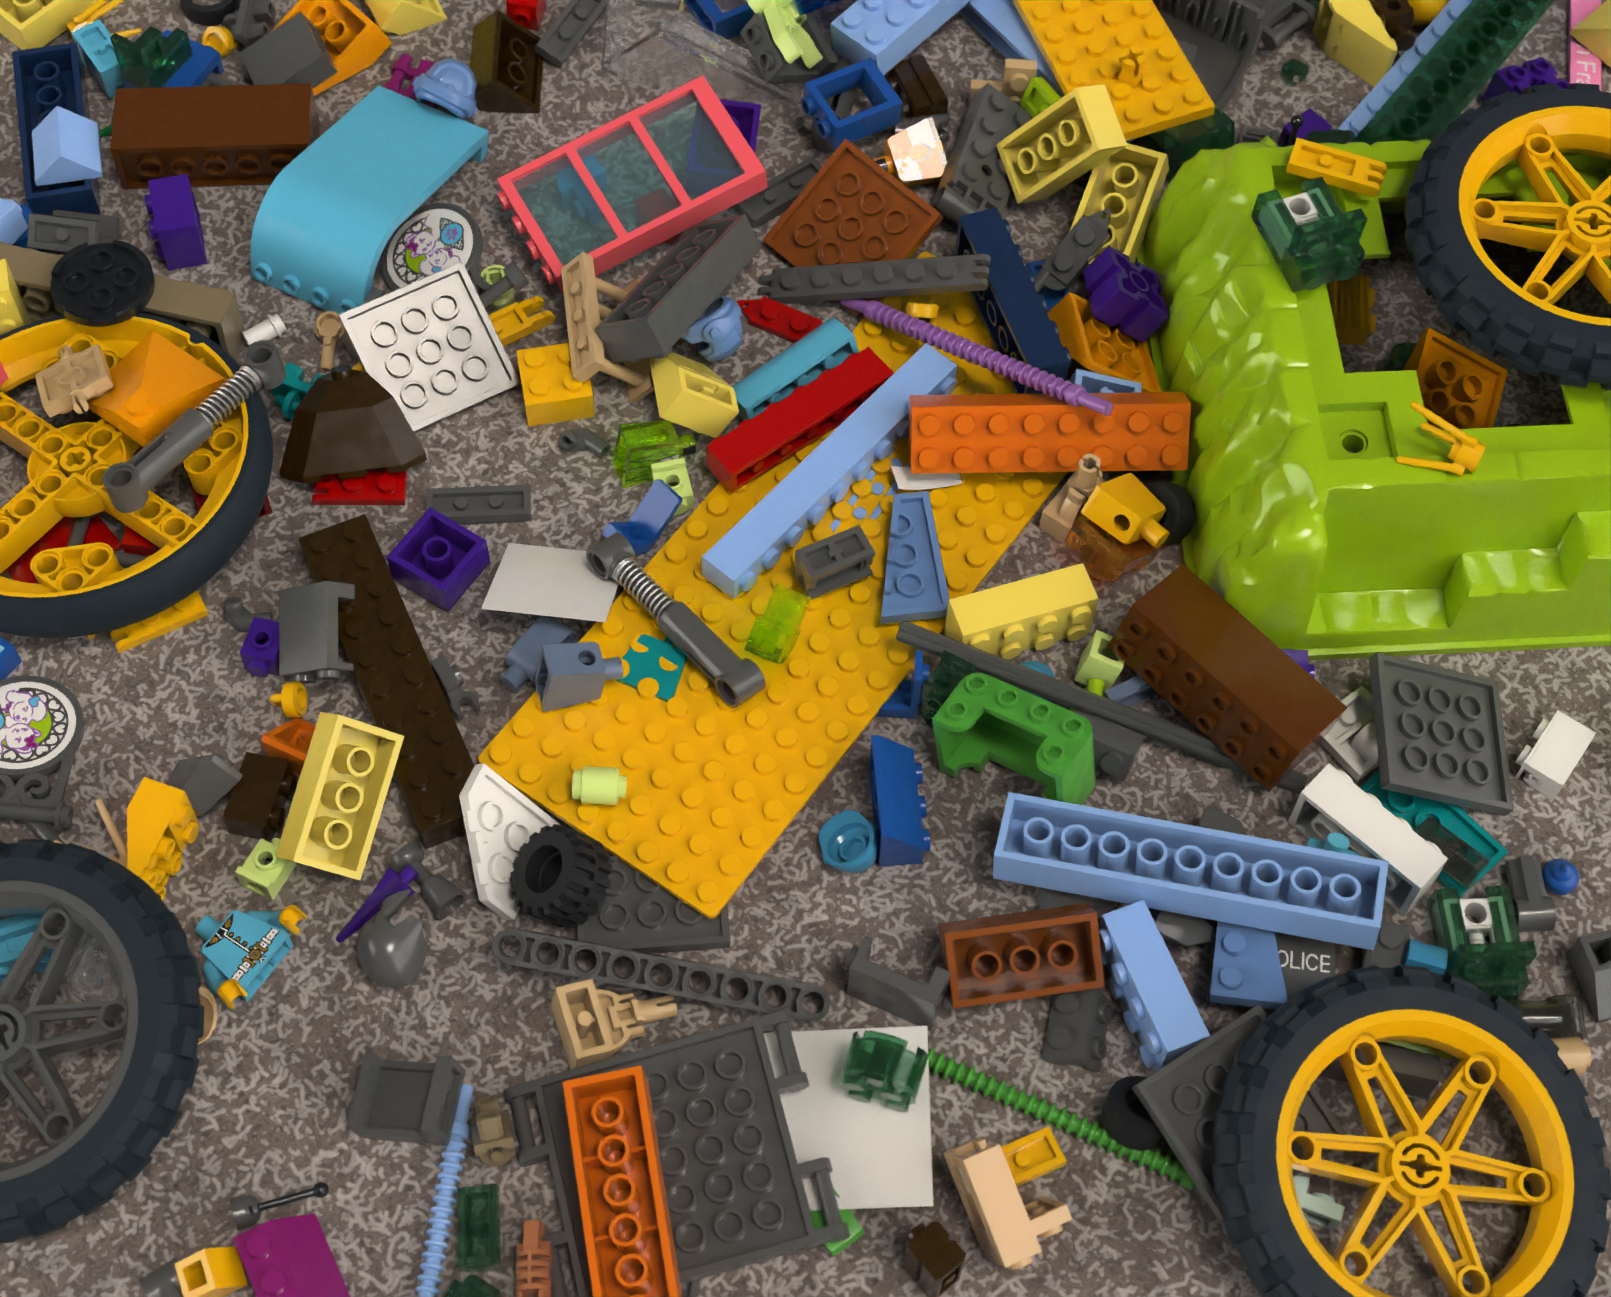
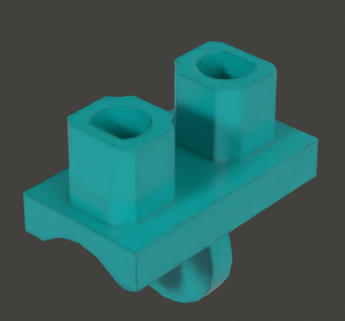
[271,362,323,420]

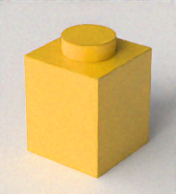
[175,1246,248,1297]

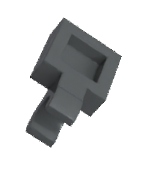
[430,655,480,720]

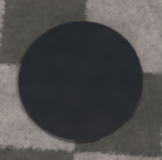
[50,240,155,327]

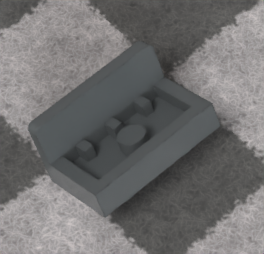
[1042,988,1113,1073]

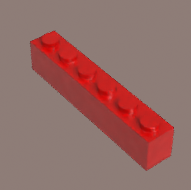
[706,347,894,494]

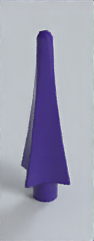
[336,864,419,943]

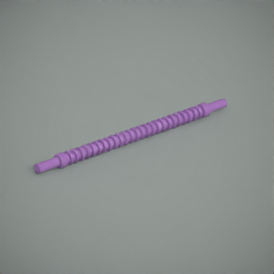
[840,298,1113,416]

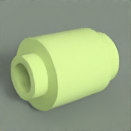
[572,766,627,805]

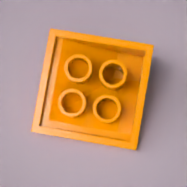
[273,0,393,96]
[1047,292,1162,392]
[1403,328,1508,430]
[87,330,226,447]

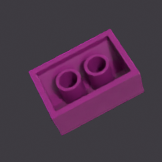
[233,1213,350,1297]

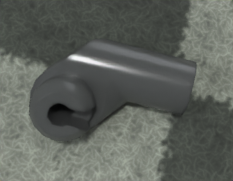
[558,428,611,459]

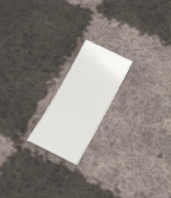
[891,466,962,490]

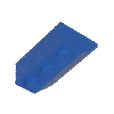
[868,735,930,866]

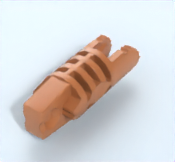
[515,1220,552,1297]

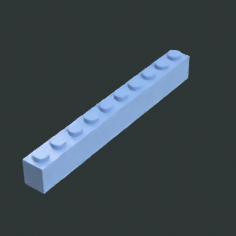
[702,343,958,599]

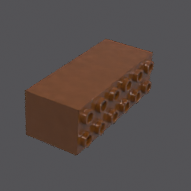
[110,83,320,189]
[1107,564,1348,792]

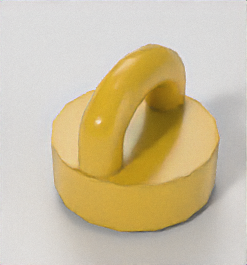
[202,26,238,58]
[905,302,939,327]
[269,682,308,718]

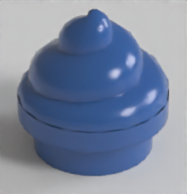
[1541,859,1579,895]

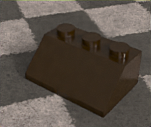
[470,9,544,113]

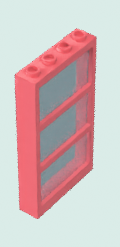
[496,75,768,294]

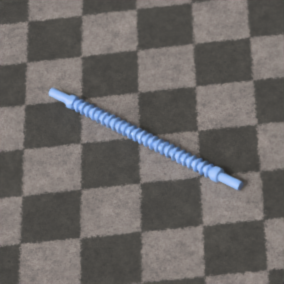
[415,1084,474,1297]

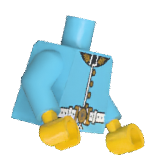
[195,905,308,1010]

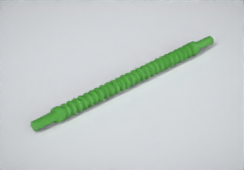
[876,1027,1198,1190]

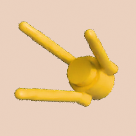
[65,0,142,40]
[1396,402,1486,476]

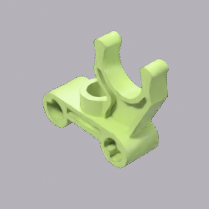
[746,0,823,69]

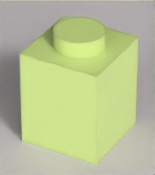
[1074,630,1125,692]

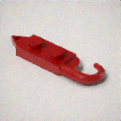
[737,296,852,343]

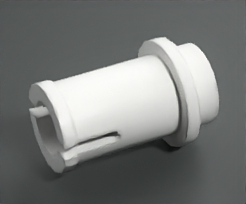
[241,314,287,346]

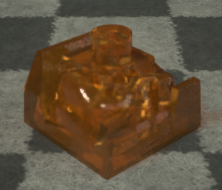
[1064,515,1163,583]

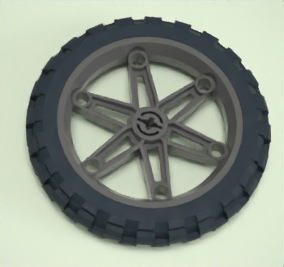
[0,839,204,1243]

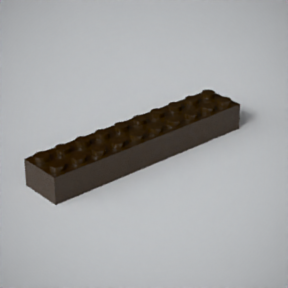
[298,514,474,849]

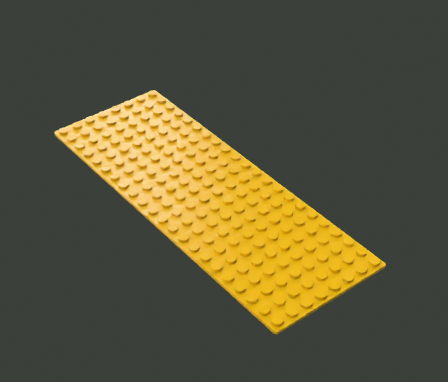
[478,252,1096,919]

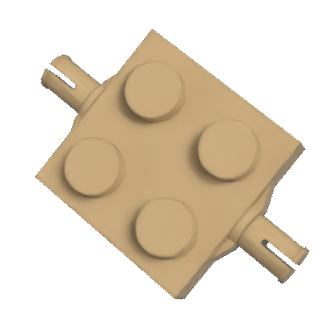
[35,344,114,418]

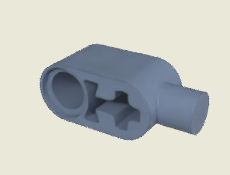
[500,615,577,692]

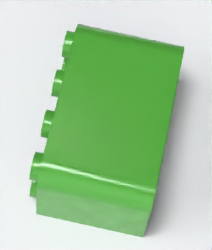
[932,673,1096,805]

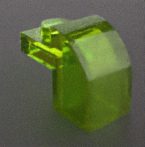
[744,583,811,664]

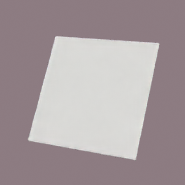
[763,1026,933,1211]

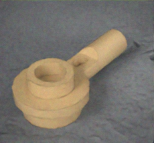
[314,311,344,373]

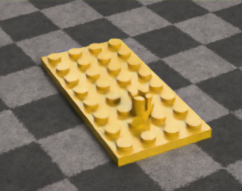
[1012,0,1215,141]

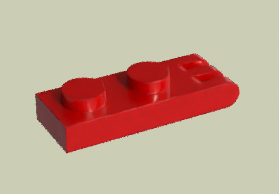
[311,471,408,505]

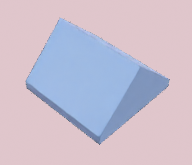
[32,106,103,186]

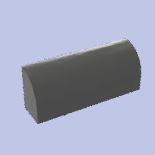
[1318,1042,1441,1099]

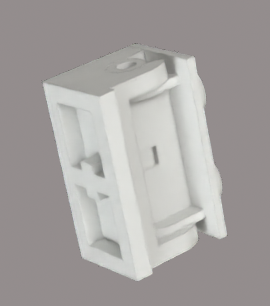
[1515,710,1596,800]

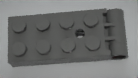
[931,83,1033,225]

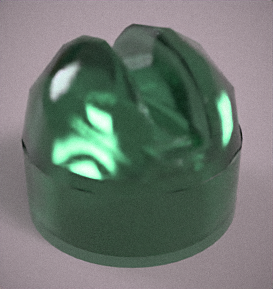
[1281,58,1309,86]

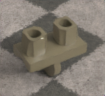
[470,1094,515,1166]

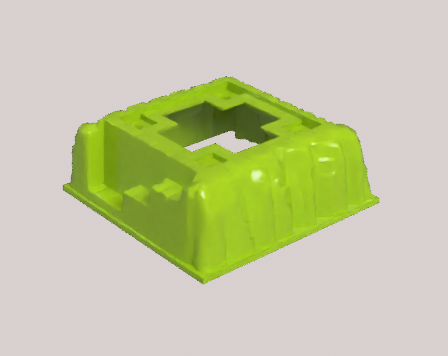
[1135,135,1611,661]

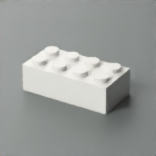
[1288,764,1448,916]

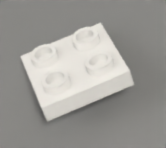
[1320,686,1379,782]

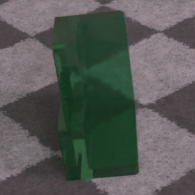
[110,26,193,88]

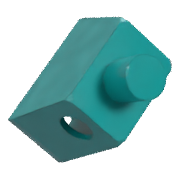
[613,634,687,702]

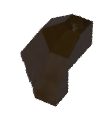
[280,365,427,484]

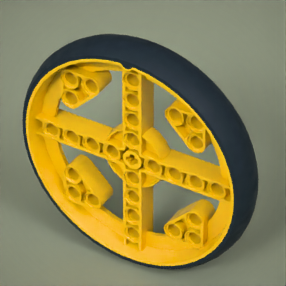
[0,313,273,638]

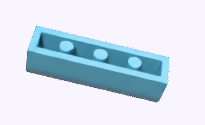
[732,318,859,421]

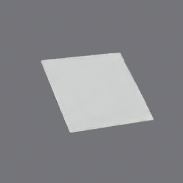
[481,543,619,622]

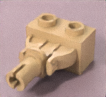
[1039,454,1106,549]
[551,979,678,1070]

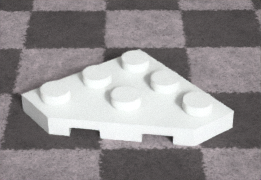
[459,764,561,920]

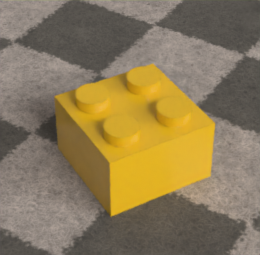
[516,343,595,427]

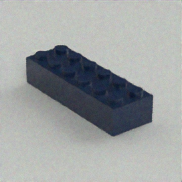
[12,42,101,215]
[954,207,1072,394]

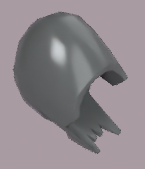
[357,889,428,989]

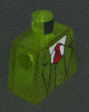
[612,420,696,489]

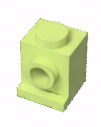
[651,457,694,516]
[235,838,297,901]

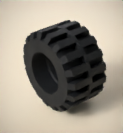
[510,824,612,928]

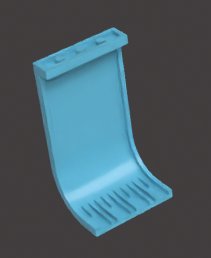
[250,85,489,315]

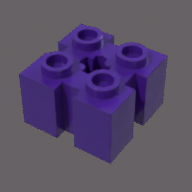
[1482,57,1569,101]
[1083,246,1170,342]

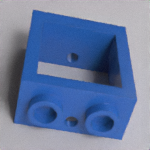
[686,0,767,44]
[801,58,903,149]

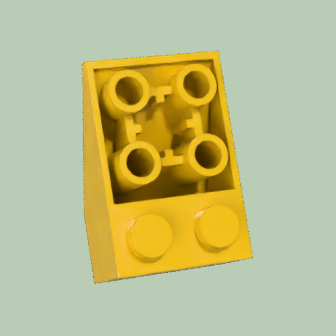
[127,777,200,901]

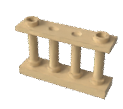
[561,252,654,403]

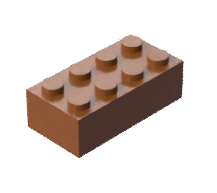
[938,903,1105,1009]

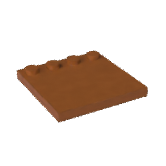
[762,138,944,319]

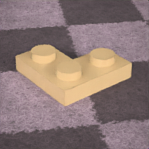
[969,58,1037,111]

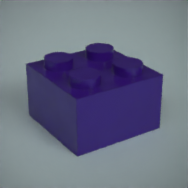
[144,174,208,271]
[387,507,490,612]

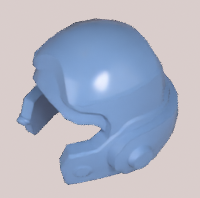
[412,58,478,120]
[682,295,743,362]

